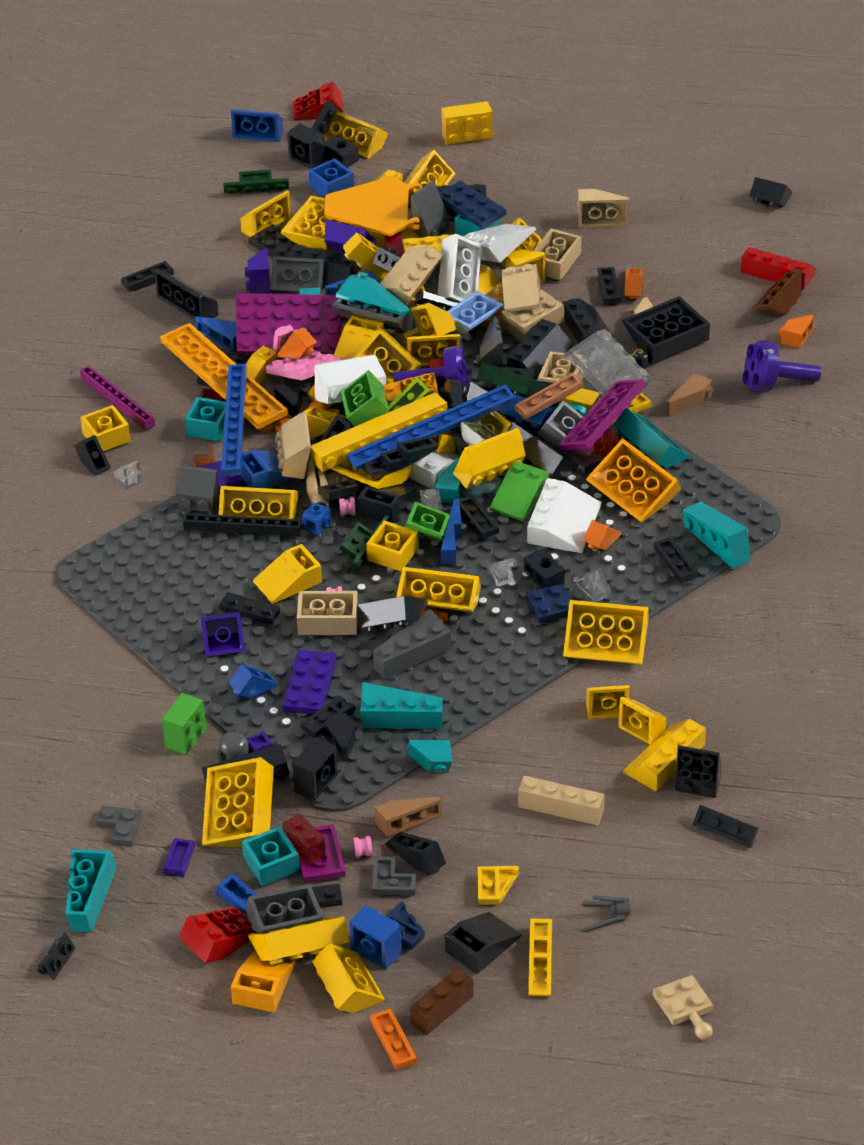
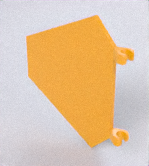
[324,176,420,237]

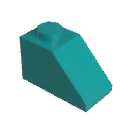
[406,740,452,774]

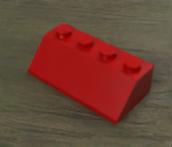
[741,247,817,290]

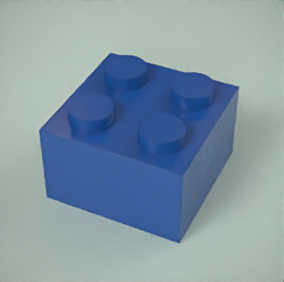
[308,159,355,198]
[349,905,402,970]

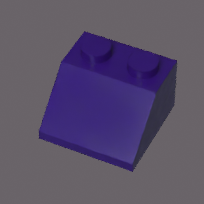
[245,249,271,294]
[200,612,245,657]

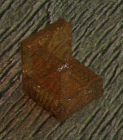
[193,446,215,467]

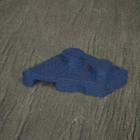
[386,901,425,950]

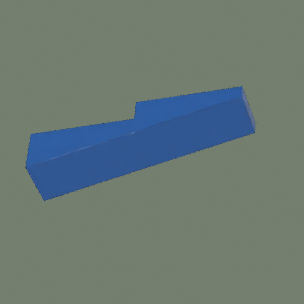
[441,499,462,565]
[216,873,257,915]

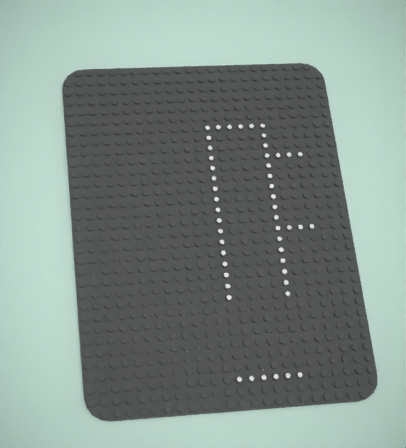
[57,327,781,812]

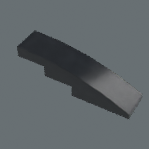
[363,436,439,479]

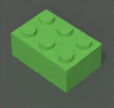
[341,370,389,427]

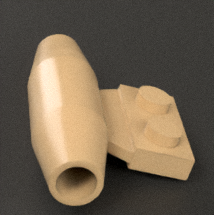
[305,457,356,507]

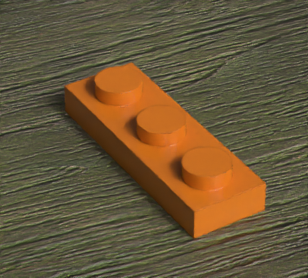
[370,1008,417,1071]

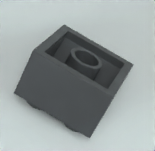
[176,465,220,513]

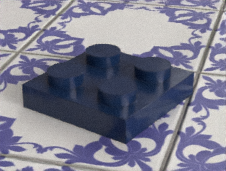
[526,584,571,623]

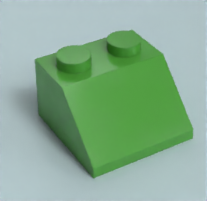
[405,502,450,542]

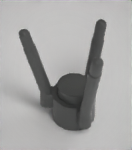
[582,895,630,932]

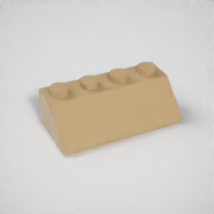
[380,245,443,306]
[275,412,311,479]

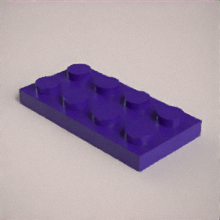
[282,649,337,714]

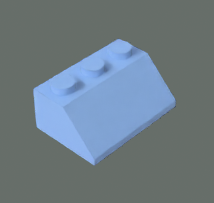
[447,291,504,335]

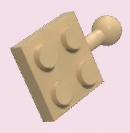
[653,975,713,1040]

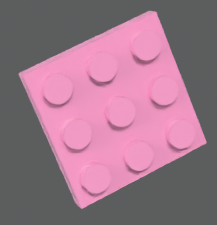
[266,352,340,380]

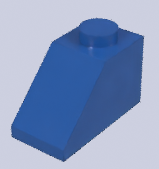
[229,664,278,698]

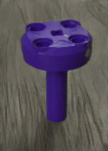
[742,340,821,393]
[393,346,469,386]

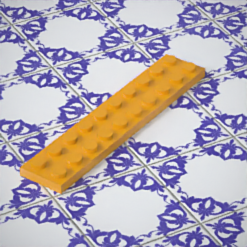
[160,323,288,430]

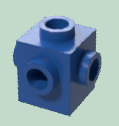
[302,502,332,535]

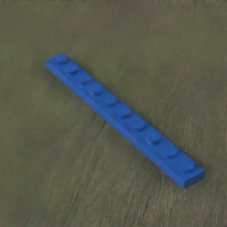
[221,364,247,476]
[347,384,515,471]

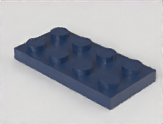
[439,180,506,229]

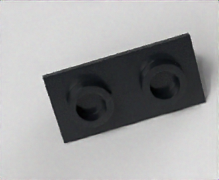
[37,933,75,980]

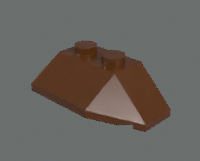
[753,269,801,316]

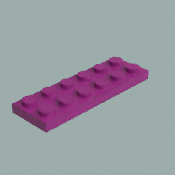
[559,379,646,451]

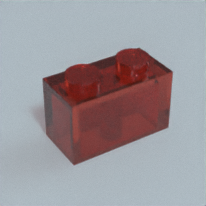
[282,813,326,865]

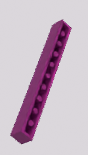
[80,365,155,431]

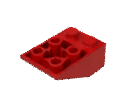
[292,81,343,121]
[179,907,258,963]

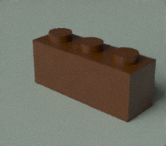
[410,968,474,1035]

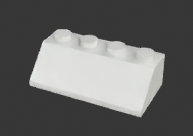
[437,234,482,302]
[314,355,386,404]

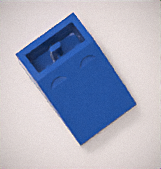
[239,450,295,489]

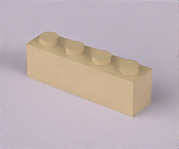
[518,776,605,826]

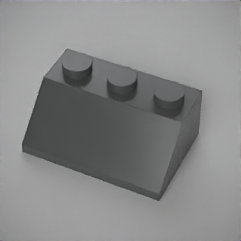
[246,884,324,933]

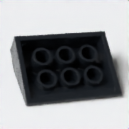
[622,296,710,364]

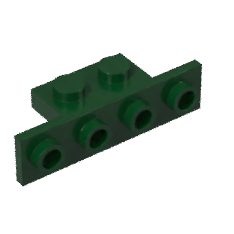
[223,170,289,194]
[477,362,550,397]
[339,515,389,573]

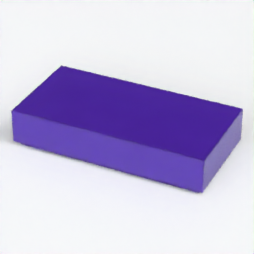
[163,838,195,877]

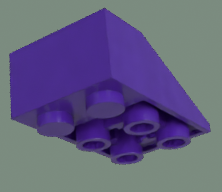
[325,220,376,269]

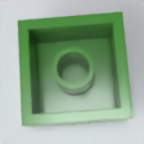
[162,693,207,755]

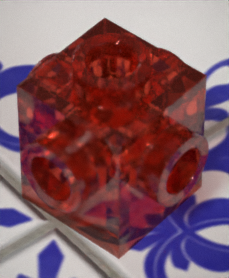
[593,428,619,457]

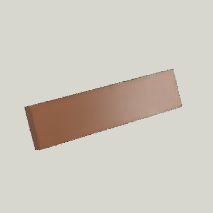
[514,373,584,420]

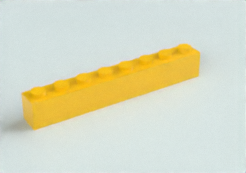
[310,392,448,472]

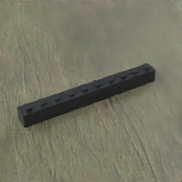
[183,513,302,536]

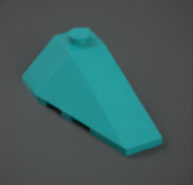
[336,272,411,315]

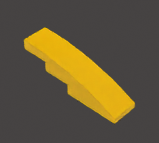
[529,919,552,997]

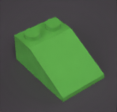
[490,461,549,522]

